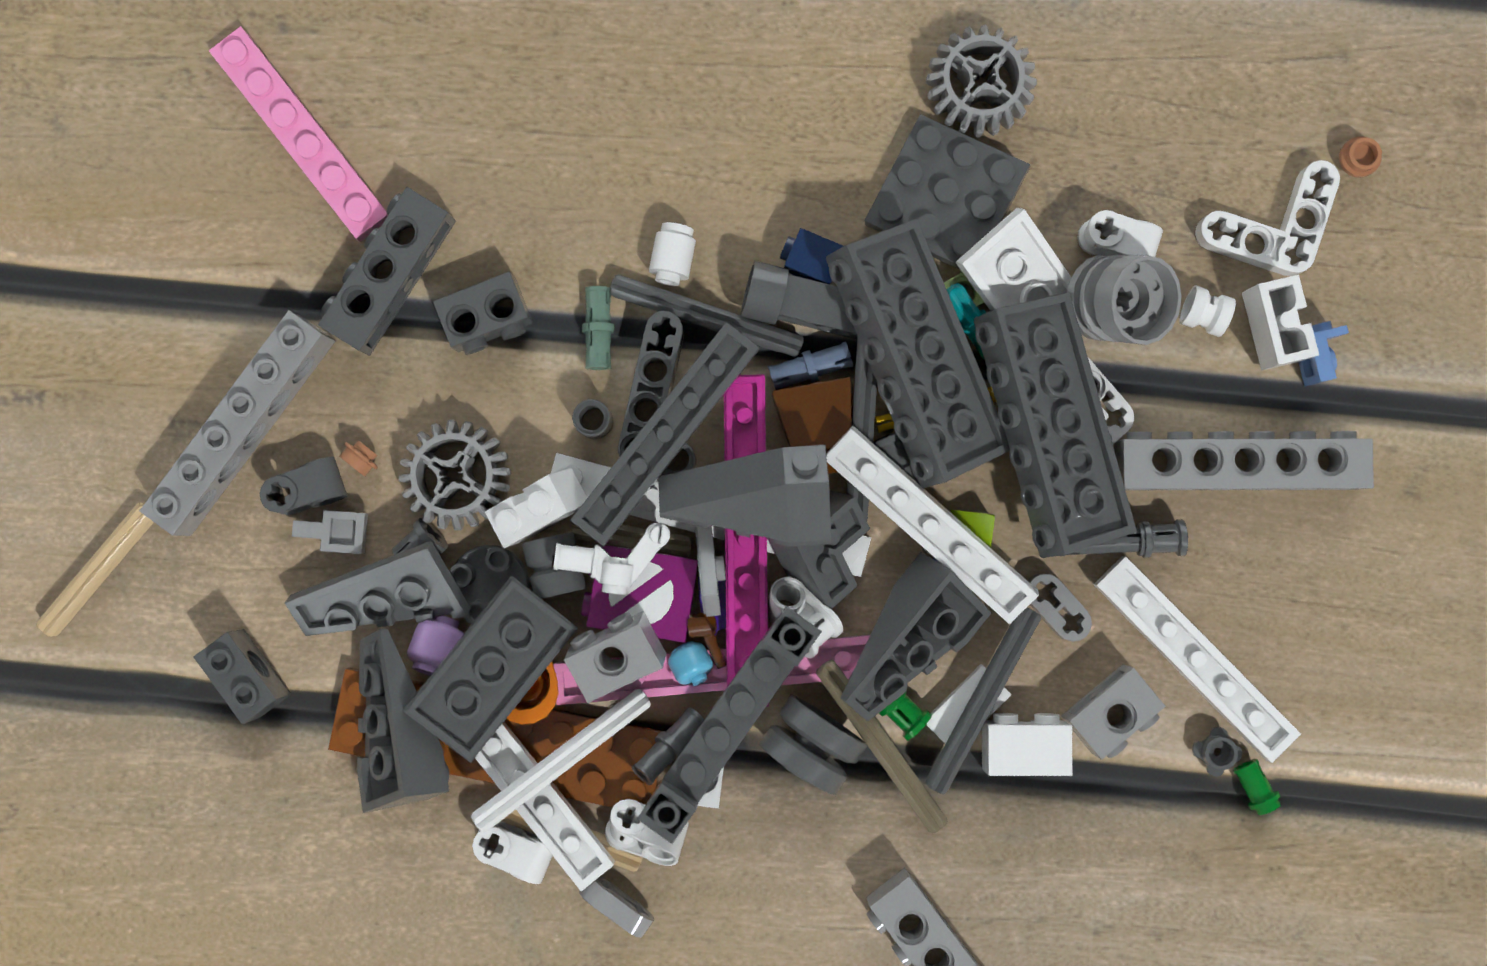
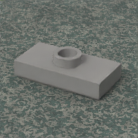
[695,526,726,617]

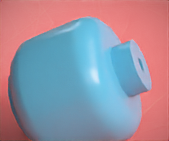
[668,641,714,686]

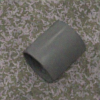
[572,399,613,439]

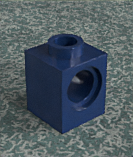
[780,227,844,285]

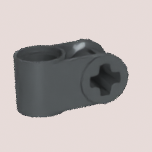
[260,457,347,515]

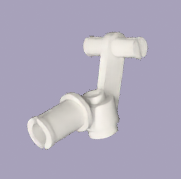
[553,523,670,595]

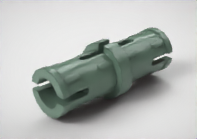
[582,286,614,370]

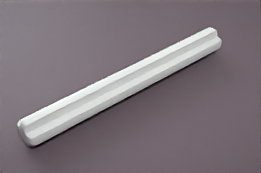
[471,689,651,833]

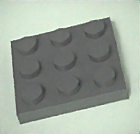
[864,114,1030,270]

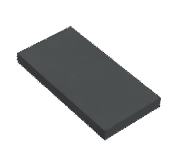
[403,575,578,762]

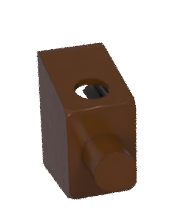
[772,377,851,474]

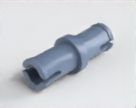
[768,341,854,390]

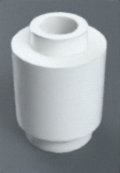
[649,222,696,286]

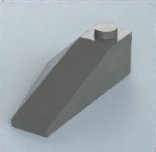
[841,552,992,721]
[357,629,449,813]

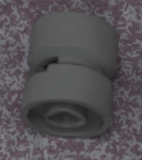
[522,532,586,599]

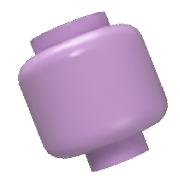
[407,616,464,676]

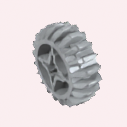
[926,24,1037,138]
[399,420,511,530]

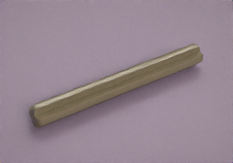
[816,660,948,833]

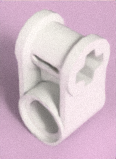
[1077,210,1163,257]
[768,577,843,658]
[605,799,689,866]
[472,821,552,884]

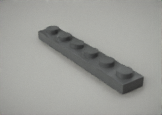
[570,322,759,546]

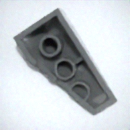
[658,445,832,547]

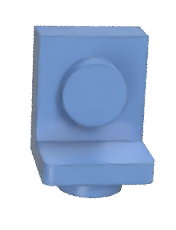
[1298,321,1349,387]

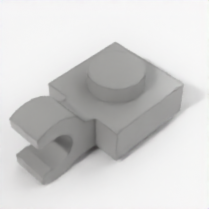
[292,510,368,554]

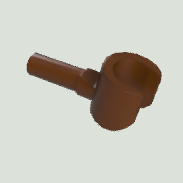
[688,613,727,669]

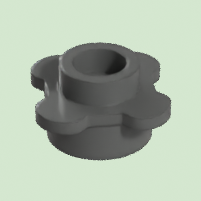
[1192,727,1242,777]

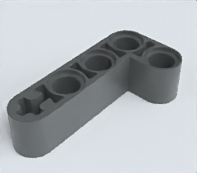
[618,311,696,476]

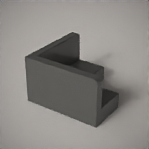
[768,490,870,609]

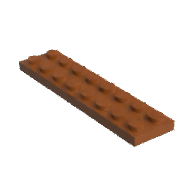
[328,667,666,811]

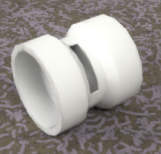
[1179,285,1236,337]

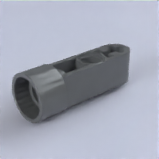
[741,260,858,340]

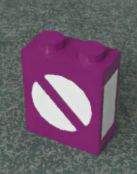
[581,544,698,642]

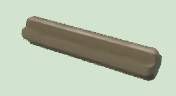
[572,523,692,557]

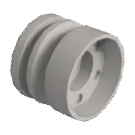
[1067,255,1182,345]

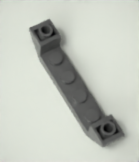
[637,606,822,844]

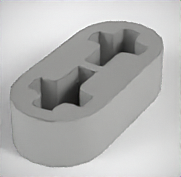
[1028,573,1092,642]
[579,876,654,938]

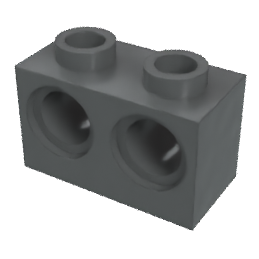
[433,271,533,355]

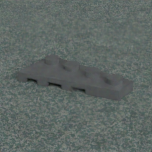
[285,541,471,636]

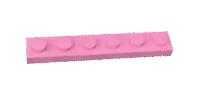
[209,26,388,242]

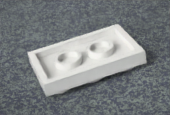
[956,208,1072,311]

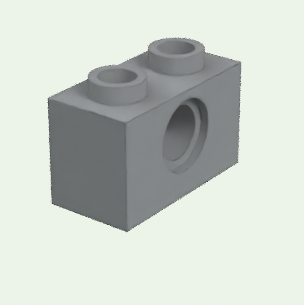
[564,611,666,703]
[1061,664,1166,760]

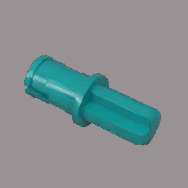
[946,283,987,360]

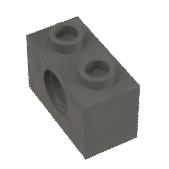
[194,629,291,724]

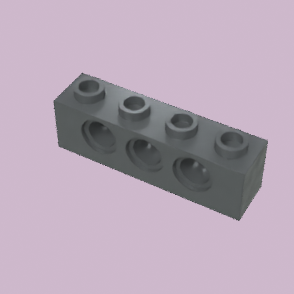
[318,187,456,356]

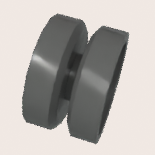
[759,694,868,795]

